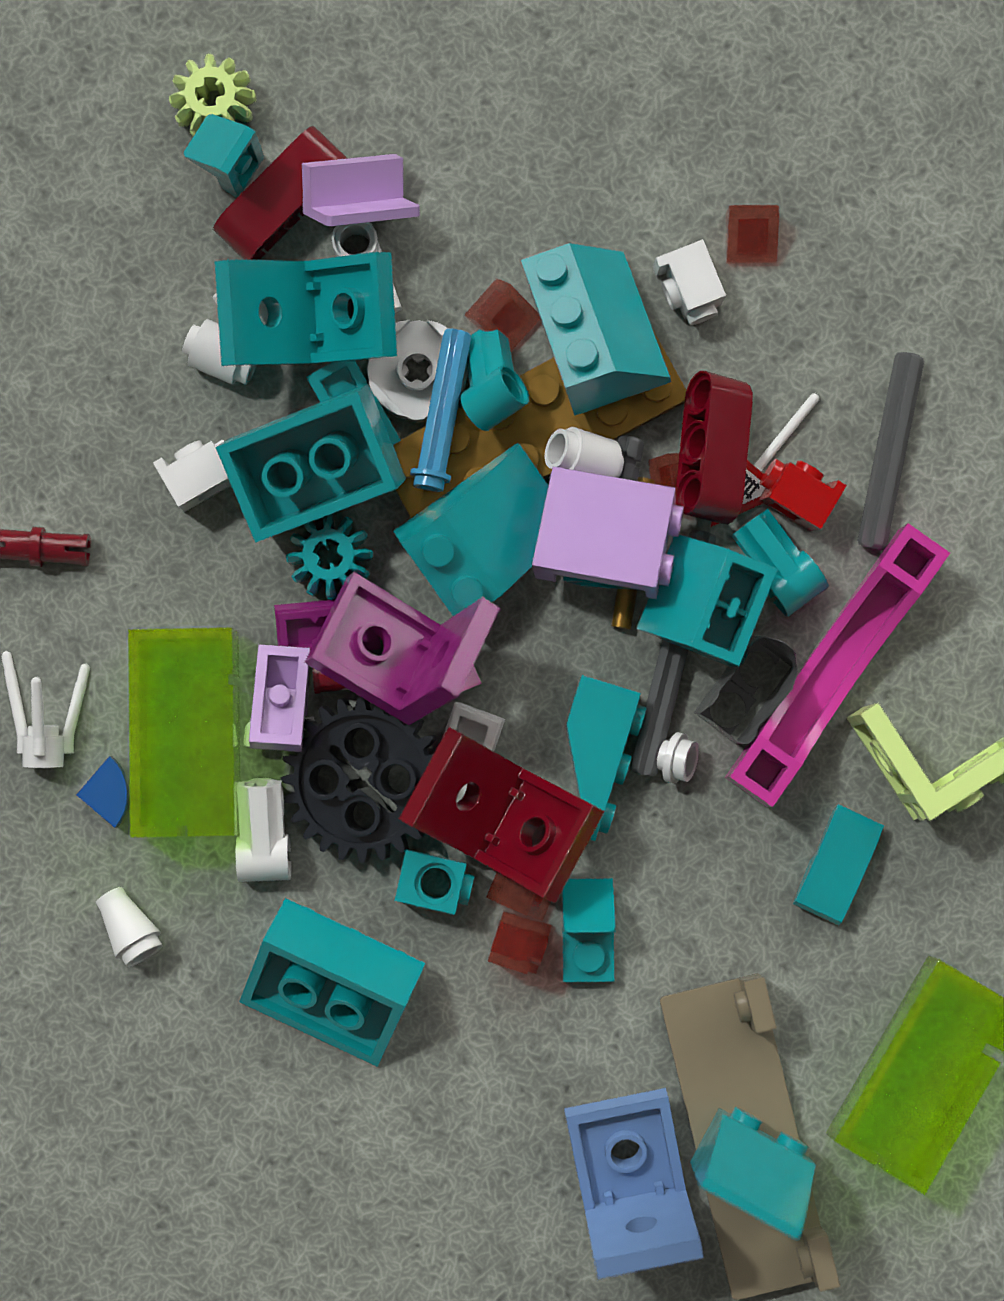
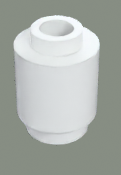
[182,319,257,385]
[545,427,624,478]

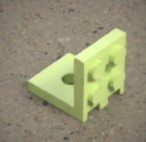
[847,703,1004,821]

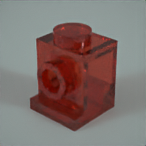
[487,909,552,974]

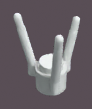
[2,651,90,768]

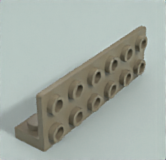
[660,973,840,1300]

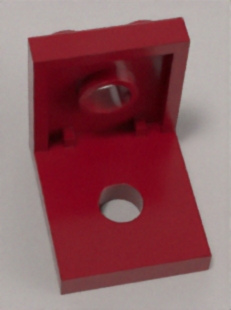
[399,727,605,904]

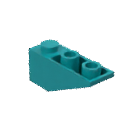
[566,675,646,841]

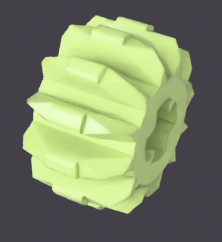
[169,53,256,137]

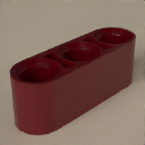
[213,126,348,260]
[675,371,753,525]

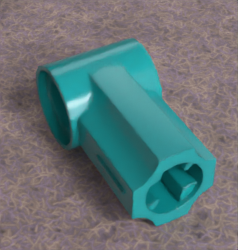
[461,329,529,431]
[732,509,829,617]

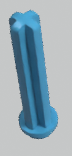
[410,329,471,492]

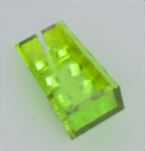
[128,627,241,838]
[826,955,1004,1195]

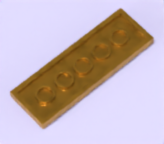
[393,328,686,518]

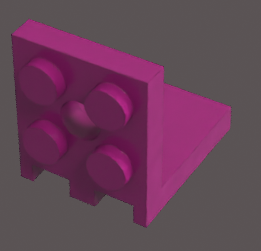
[304,572,500,725]

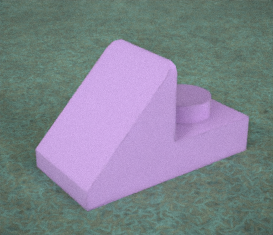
[249,645,310,752]

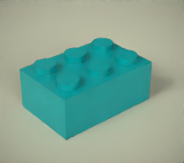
[216,384,406,543]

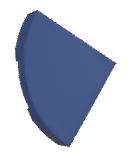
[76,756,129,828]

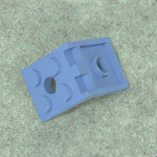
[564,1088,703,1279]

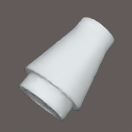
[96,887,163,967]

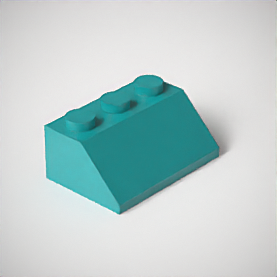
[521,243,671,416]
[239,898,425,1067]

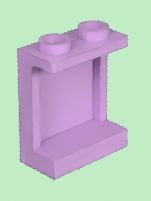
[532,467,684,599]

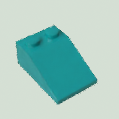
[393,443,549,616]
[690,1106,816,1240]

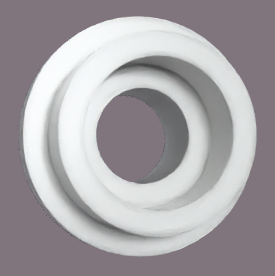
[657,732,699,784]

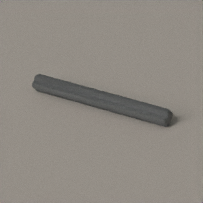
[631,530,716,777]

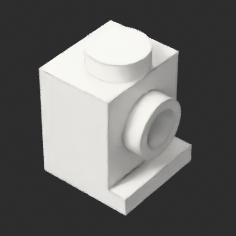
[653,239,726,325]
[153,440,231,512]

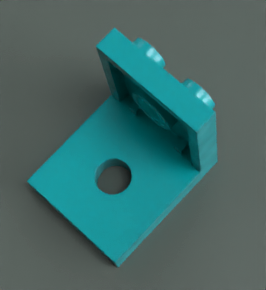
[214,252,397,366]

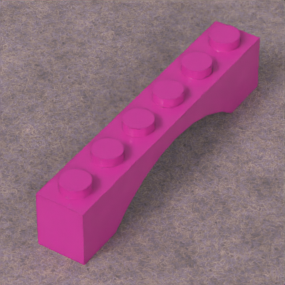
[724,523,950,807]

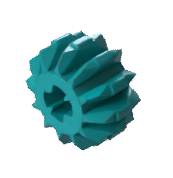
[286,514,374,600]

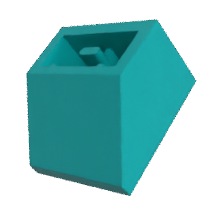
[636,535,778,667]

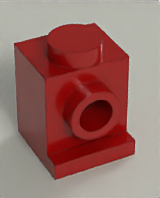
[759,459,847,531]

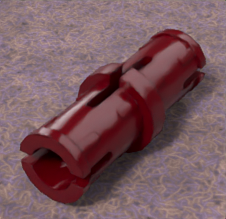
[0,527,91,567]

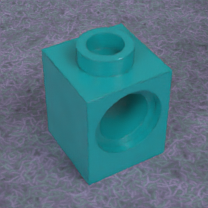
[394,849,474,915]

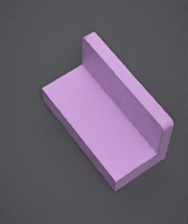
[302,154,420,226]

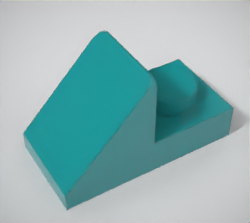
[183,114,265,198]
[562,878,616,982]

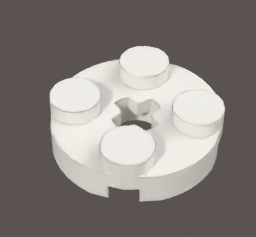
[367,320,468,423]

